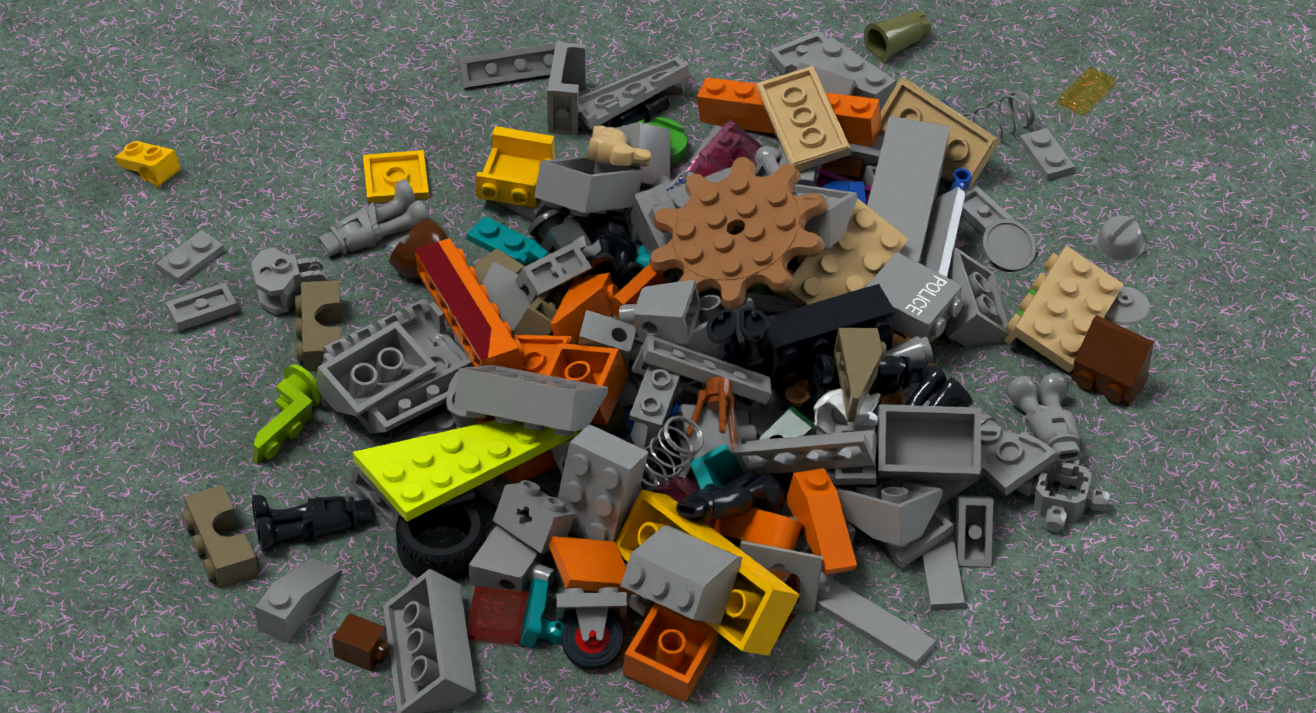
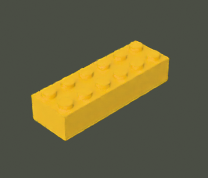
[615,489,800,656]

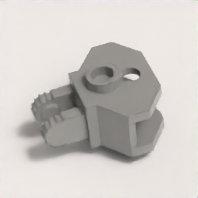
[251,248,327,315]

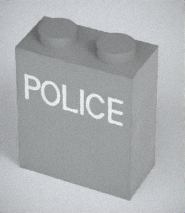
[865,252,963,342]

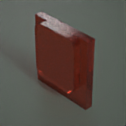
[466,586,529,645]

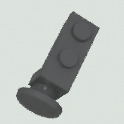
[528,207,592,278]

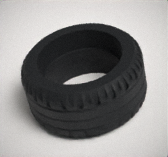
[396,500,486,581]

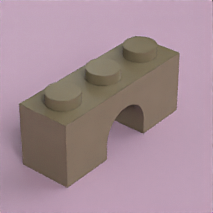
[295,280,342,371]
[181,485,258,588]

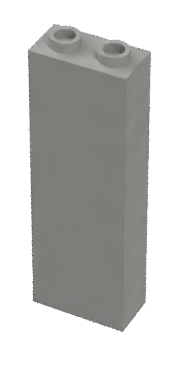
[867,116,950,263]

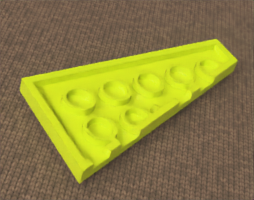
[353,420,578,522]

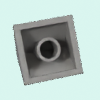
[616,122,670,190]

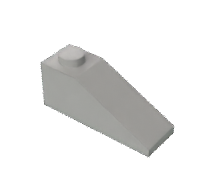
[255,557,341,643]

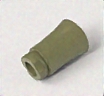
[864,10,931,62]

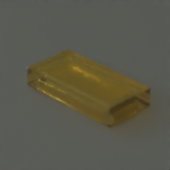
[1058,66,1115,116]

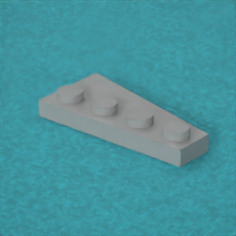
[579,56,691,130]

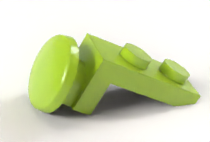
[252,364,323,464]

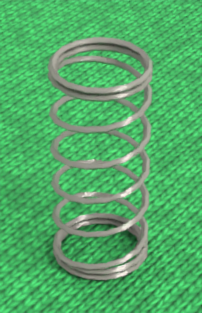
[963,90,1035,139]
[639,416,704,494]

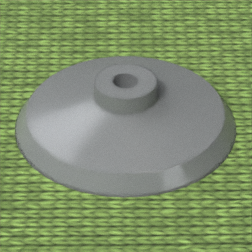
[983,219,1036,270]
[1105,286,1150,324]

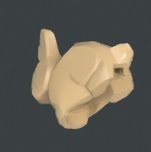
[587,126,652,167]

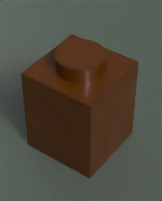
[332,613,390,671]

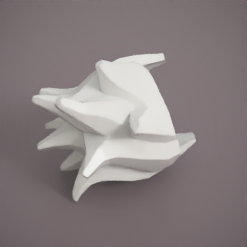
[814,388,881,434]

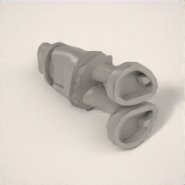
[318,179,430,257]
[1007,373,1082,462]

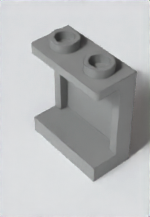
[547,42,586,135]
[629,364,680,469]

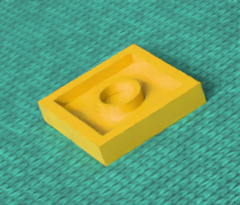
[363,150,429,204]

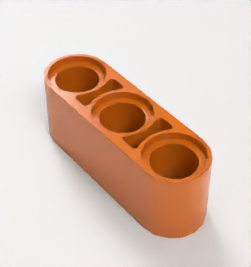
[713,507,803,551]

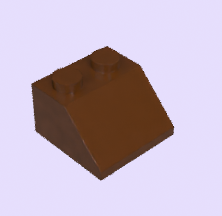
[1071,315,1154,407]

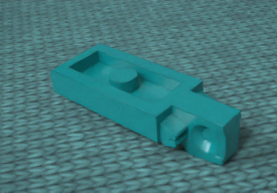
[466,216,549,265]

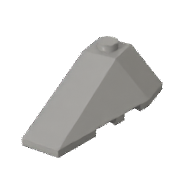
[826,471,943,548]

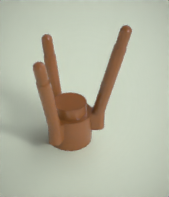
[686,377,738,451]

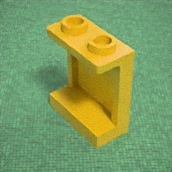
[475,126,555,208]

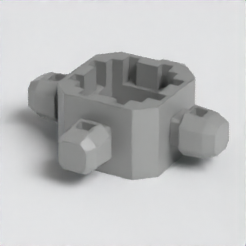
[1015,459,1110,532]

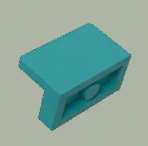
[690,444,743,489]

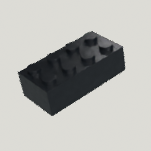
[760,284,895,390]

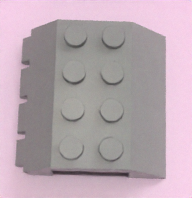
[322,299,474,433]

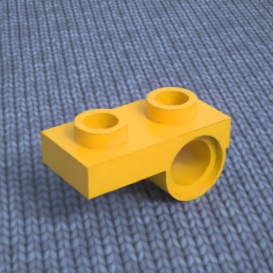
[114,141,180,188]

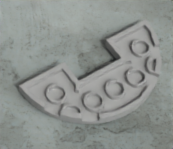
[884,425,1057,569]

